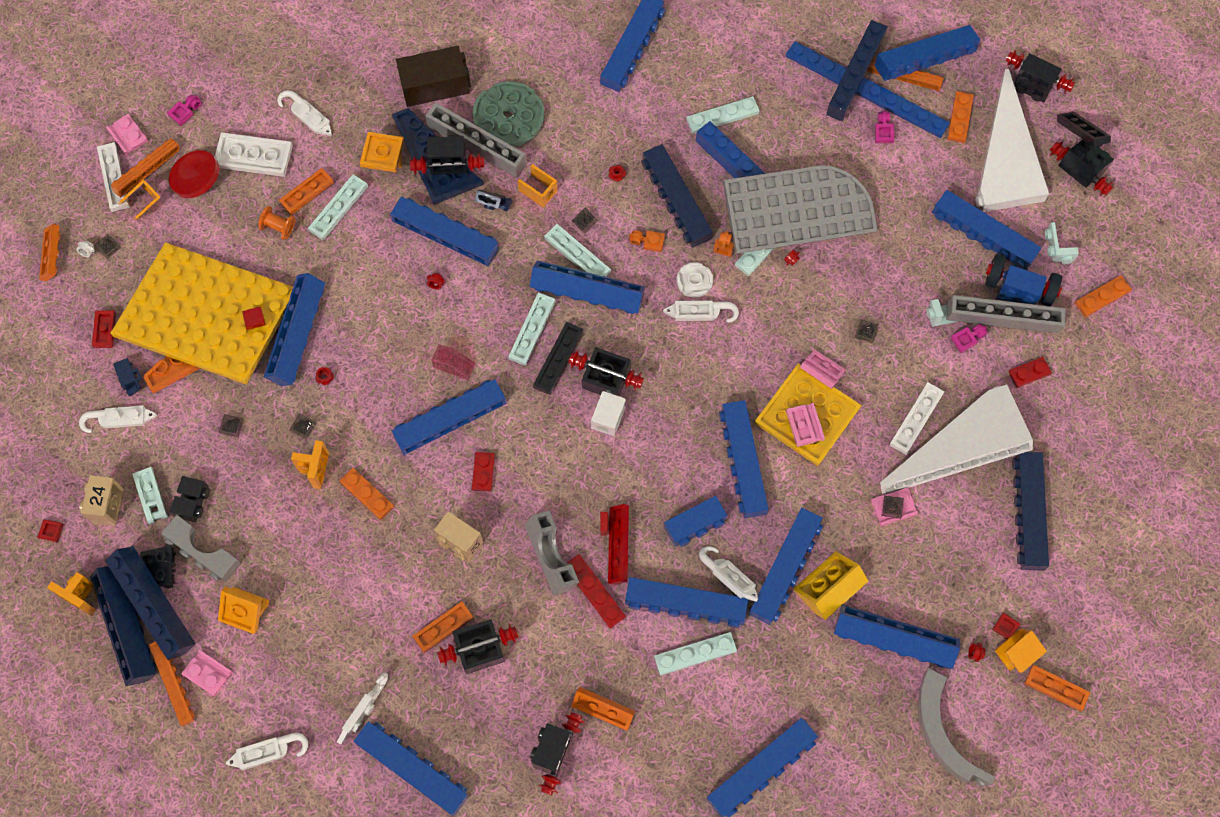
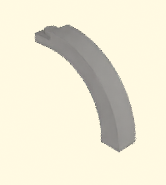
[918,668,995,787]

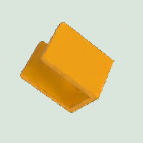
[517,164,558,208]
[118,179,160,220]
[995,629,1047,673]

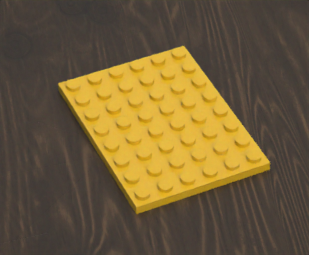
[111,242,293,385]

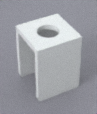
[591,391,626,436]

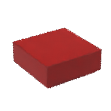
[242,306,266,330]
[600,512,608,536]
[37,519,64,543]
[992,612,1020,639]

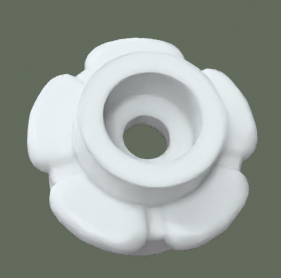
[76,241,95,258]

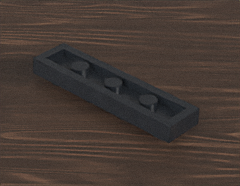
[1057,111,1111,147]
[533,321,583,395]

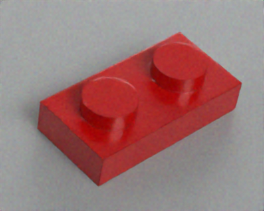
[92,310,116,348]
[1008,357,1052,388]
[472,452,495,492]

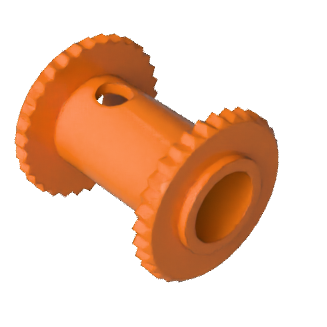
[258,206,295,240]

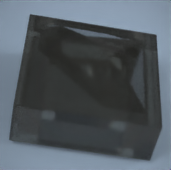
[571,207,598,234]
[94,234,121,259]
[854,319,878,343]
[289,413,317,440]
[219,414,244,437]
[881,495,904,519]

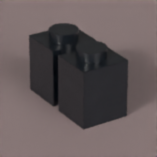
[169,476,210,523]

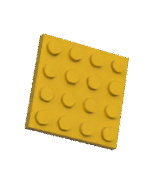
[754,363,862,466]

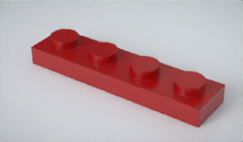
[608,504,629,585]
[567,554,626,629]

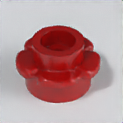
[608,165,626,181]
[783,249,800,266]
[427,273,445,290]
[315,367,334,385]
[968,642,986,662]

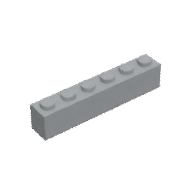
[425,102,527,178]
[946,295,1066,333]

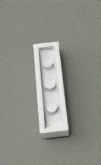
[97,142,130,212]
[889,382,944,455]

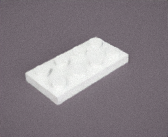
[214,132,293,177]

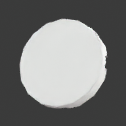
[676,262,713,298]

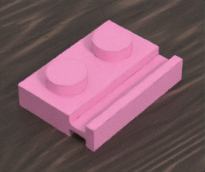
[106,114,148,155]
[800,350,846,389]
[786,403,825,447]
[871,488,918,526]
[182,650,233,697]

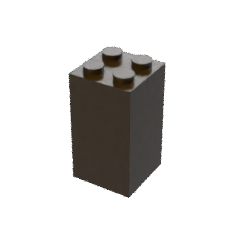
[396,45,471,107]

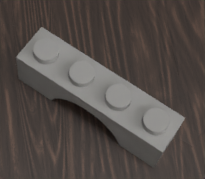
[524,511,579,596]
[161,515,241,583]

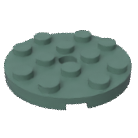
[473,81,544,147]

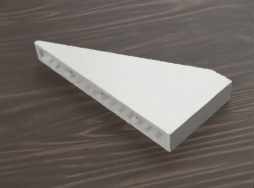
[975,69,1049,212]
[880,385,1033,495]

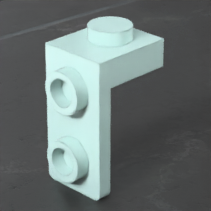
[1045,222,1079,264]
[926,299,957,327]

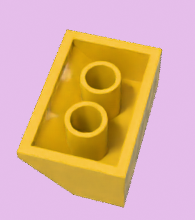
[793,551,868,620]

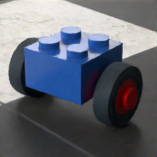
[985,254,1062,307]

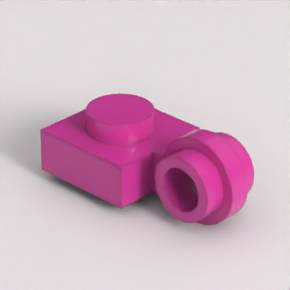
[167,95,201,126]
[875,111,894,143]
[951,324,988,353]

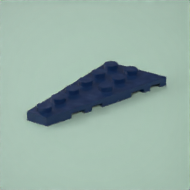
[392,108,484,205]

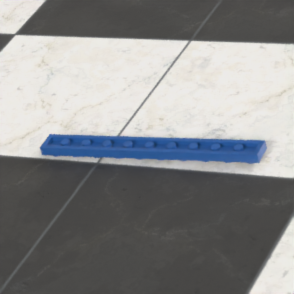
[785,41,950,138]

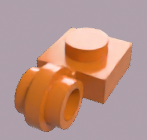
[629,230,665,252]
[713,231,734,257]

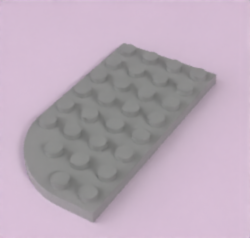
[723,165,878,254]

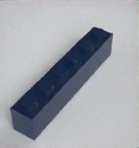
[826,20,888,122]
[641,144,713,248]
[1012,452,1049,571]
[105,546,196,660]
[90,566,156,686]

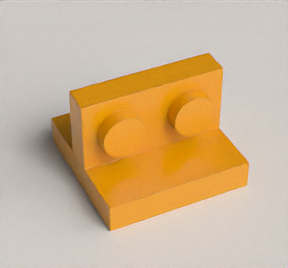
[360,132,404,173]
[291,440,329,489]
[47,572,96,616]
[218,586,269,634]

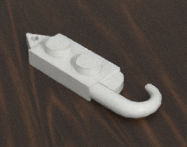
[277,90,332,136]
[663,301,739,323]
[79,406,157,433]
[699,546,758,602]
[337,672,388,745]
[226,732,308,771]

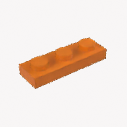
[947,91,974,143]
[279,168,334,215]
[39,224,61,281]
[1075,275,1132,318]
[339,468,395,520]
[412,601,474,654]
[1024,665,1090,712]
[571,687,635,731]

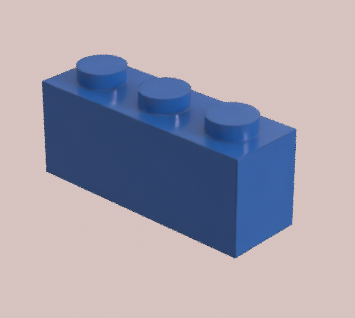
[664,496,728,547]

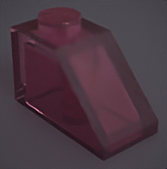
[431,344,476,380]

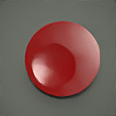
[168,150,219,198]

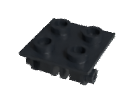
[140,545,176,589]

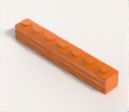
[868,58,943,91]
[111,138,180,198]
[149,641,196,726]

